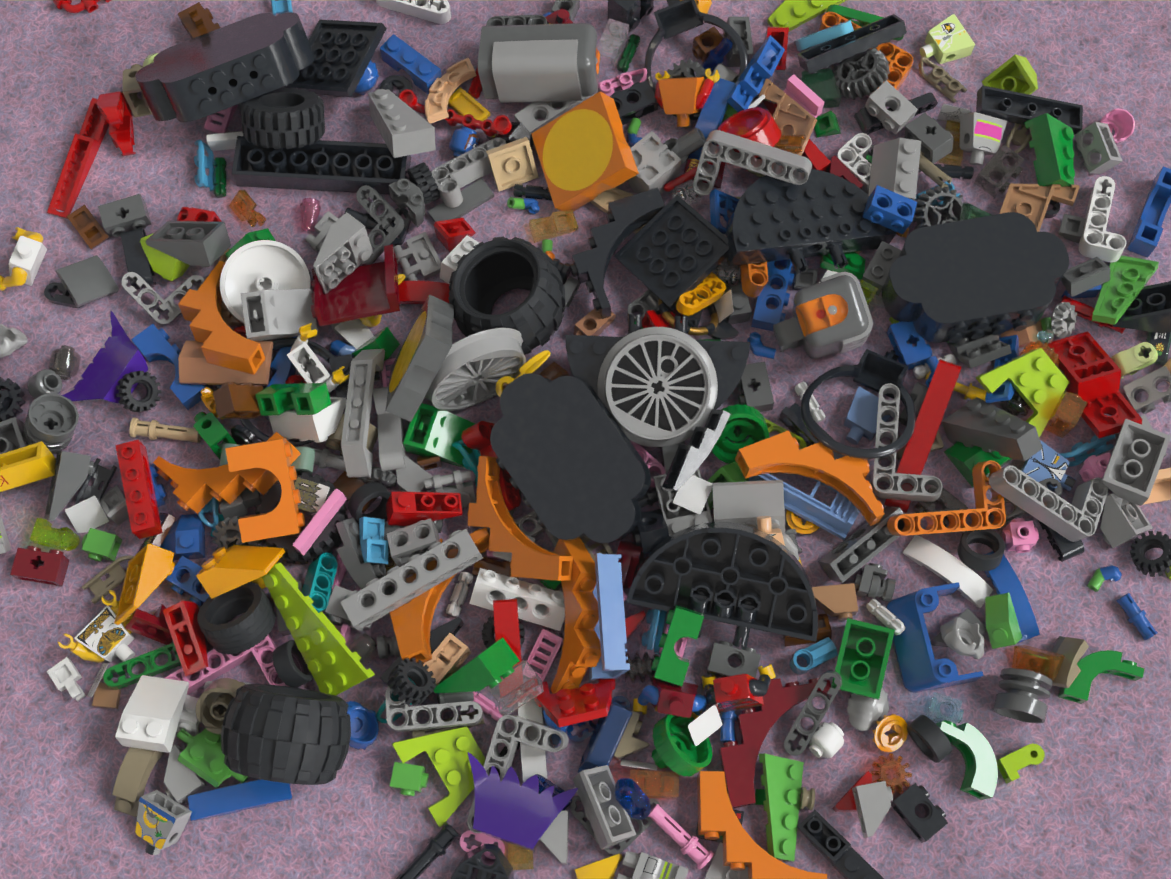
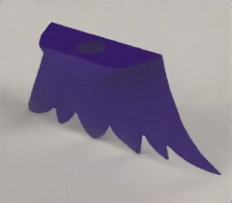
[62,311,148,403]
[468,752,578,851]

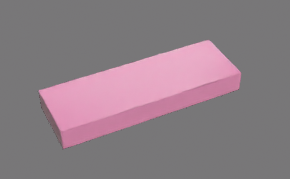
[293,488,347,556]

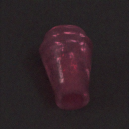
[300,198,321,231]

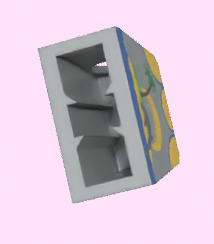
[135,790,192,855]

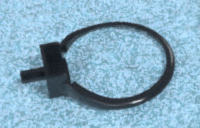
[644,0,749,120]
[239,338,381,447]
[800,349,916,459]

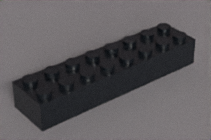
[231,136,411,195]

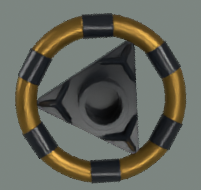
[658,294,719,336]

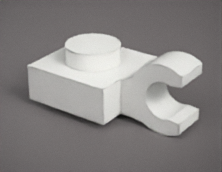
[47,657,86,701]

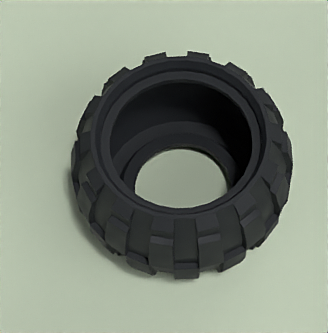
[448,236,565,355]
[221,684,351,785]

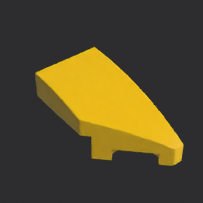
[575,853,623,879]

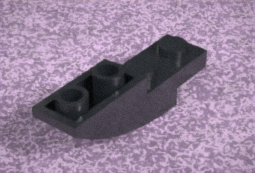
[798,809,884,879]

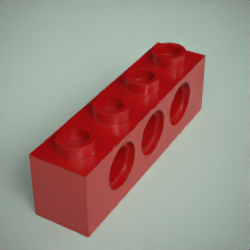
[115,439,163,539]

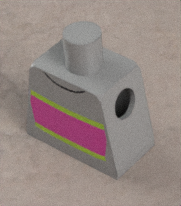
[960,112,1007,166]

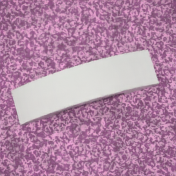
[903,535,993,608]
[517,697,548,792]

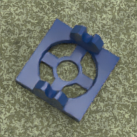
[710,189,740,234]

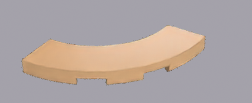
[425,58,476,124]

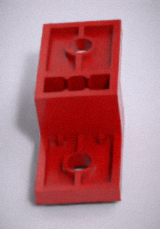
[1046,331,1143,438]

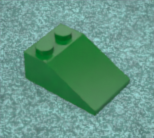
[831,618,895,700]
[434,638,520,693]

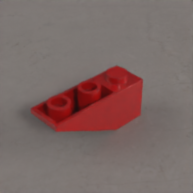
[386,491,463,526]

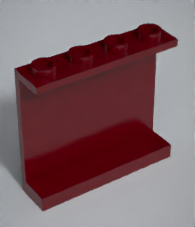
[311,244,400,326]

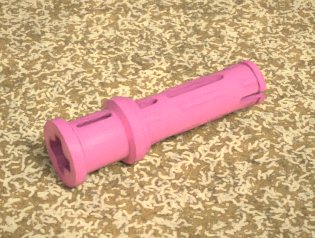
[647,804,714,870]

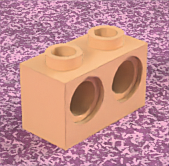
[423,633,471,686]

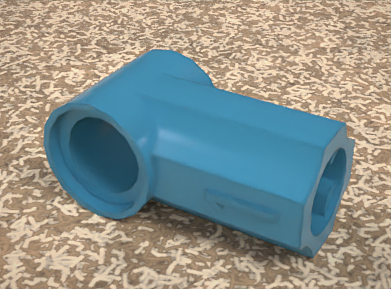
[789,637,838,675]

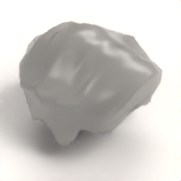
[0,324,28,358]
[940,617,984,659]
[847,687,889,731]

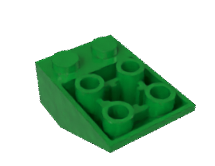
[403,403,475,468]

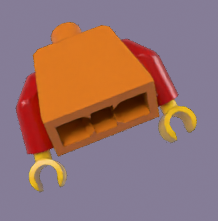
[655,69,720,127]

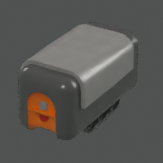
[478,15,600,103]
[773,272,873,359]

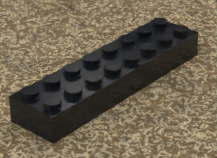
[797,14,907,74]
[976,85,1083,135]

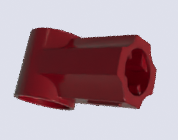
[617,540,644,589]

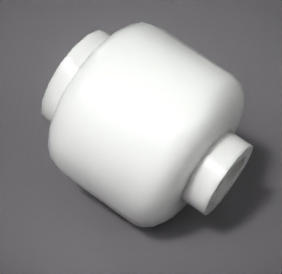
[809,722,844,758]

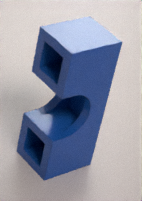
[380,34,442,95]

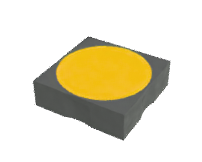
[385,295,454,422]

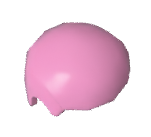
[1100,108,1135,143]

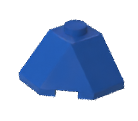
[160,513,205,561]

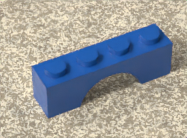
[1127,166,1171,258]
[131,324,209,410]

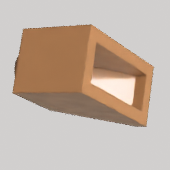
[812,583,858,621]

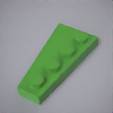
[1092,256,1159,325]
[759,753,804,862]

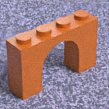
[225,438,305,543]

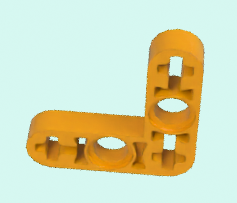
[676,272,726,316]

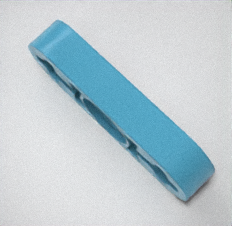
[794,20,854,51]

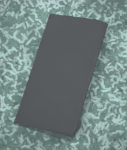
[1061,257,1110,297]

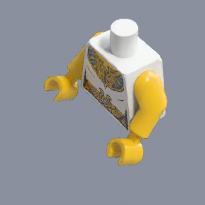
[0,227,47,291]
[57,590,135,663]

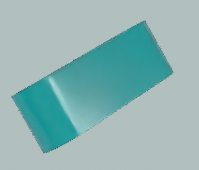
[301,553,338,613]

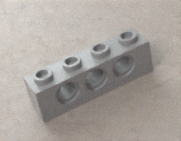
[514,89,598,133]

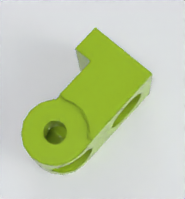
[996,743,1045,784]

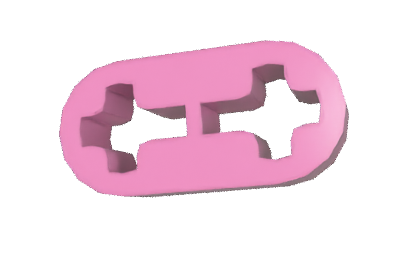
[460,830,506,859]

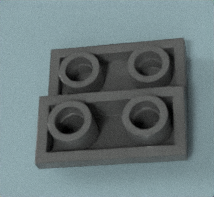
[55,255,119,307]
[947,334,1012,369]

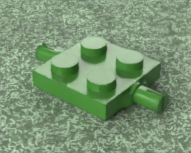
[177,727,248,788]

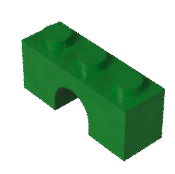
[255,383,332,416]
[651,605,704,686]

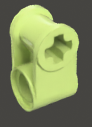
[1111,342,1158,379]

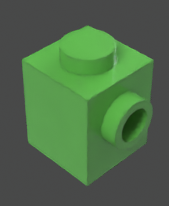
[82,528,122,562]
[390,762,429,796]

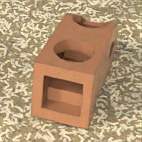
[573,309,616,336]

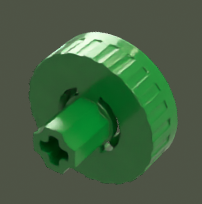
[712,404,769,464]
[651,714,712,777]

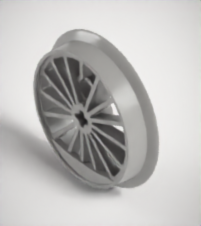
[597,327,718,447]
[424,328,526,411]

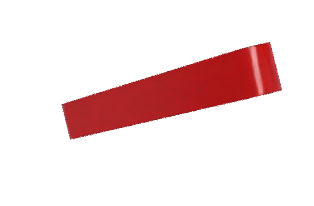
[884,359,962,513]

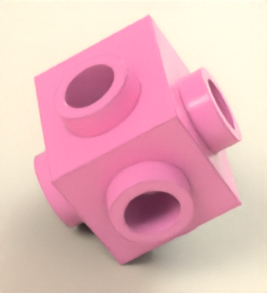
[1079,452,1111,482]
[1002,518,1039,553]

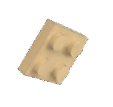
[486,137,539,192]

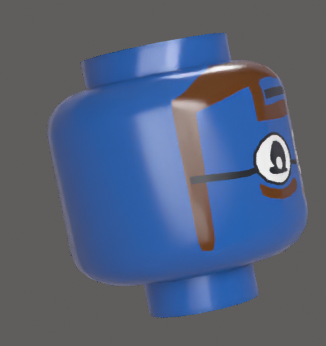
[449,126,480,157]

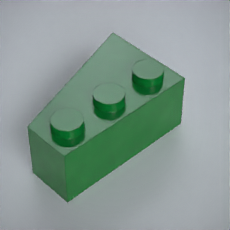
[1025,113,1075,187]

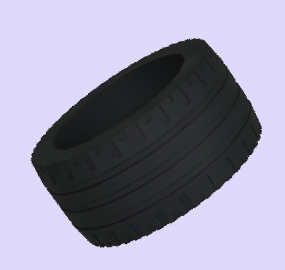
[197,582,276,655]

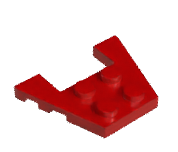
[526,679,616,728]

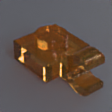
[229,190,266,227]

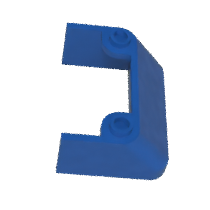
[886,582,984,693]

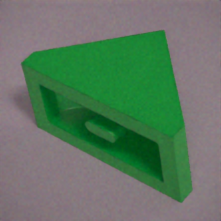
[351,327,400,361]

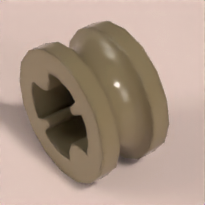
[799,787,815,810]

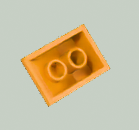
[114,543,175,625]
[196,545,285,599]

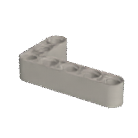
[693,130,812,195]
[873,384,942,502]
[989,466,1108,542]
[467,715,569,833]

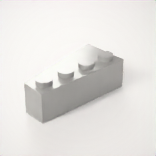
[368,89,436,158]

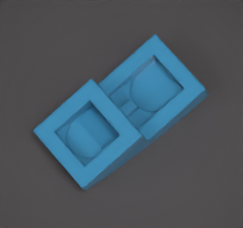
[359,517,388,565]

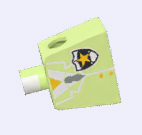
[920,14,975,64]

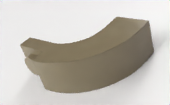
[112,747,165,817]

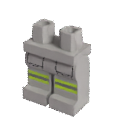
[616,851,689,879]

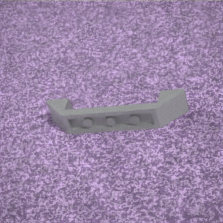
[341,349,385,478]

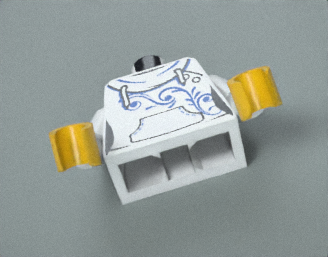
[287,323,350,393]

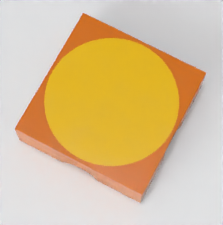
[531,91,639,213]

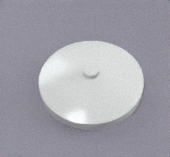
[220,240,311,324]

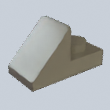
[614,711,650,760]

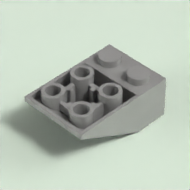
[313,212,373,294]
[240,289,318,341]
[653,468,713,536]

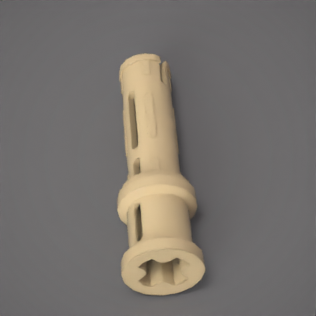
[129,417,201,443]

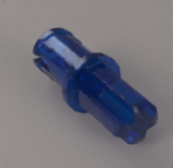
[701,38,733,73]

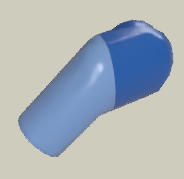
[329,340,356,357]

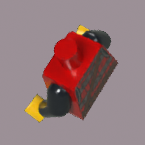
[701,664,775,713]

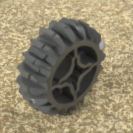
[832,48,890,100]
[912,186,968,230]

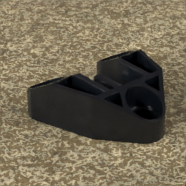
[450,844,514,879]

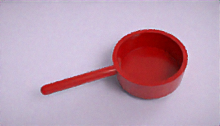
[664,107,782,192]

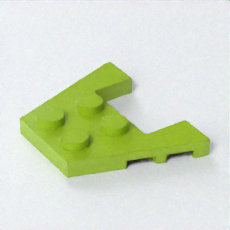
[976,348,1069,437]
[392,726,486,827]

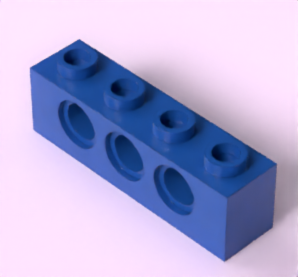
[751,259,794,332]

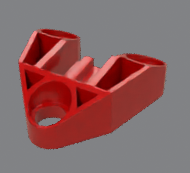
[97,91,136,156]

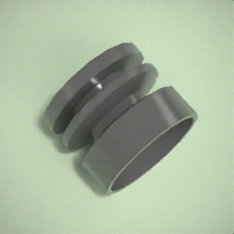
[23,393,79,453]
[993,668,1053,724]

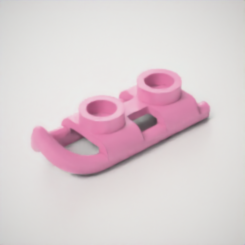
[598,68,647,97]

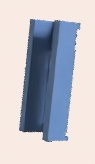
[749,474,860,540]
[589,553,630,680]

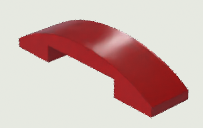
[399,281,450,305]

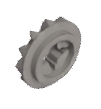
[1051,302,1077,338]

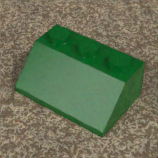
[944,442,1013,488]

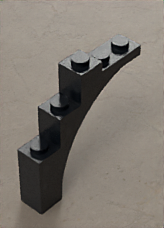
[570,188,665,319]

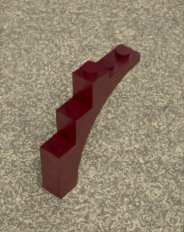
[719,678,831,808]

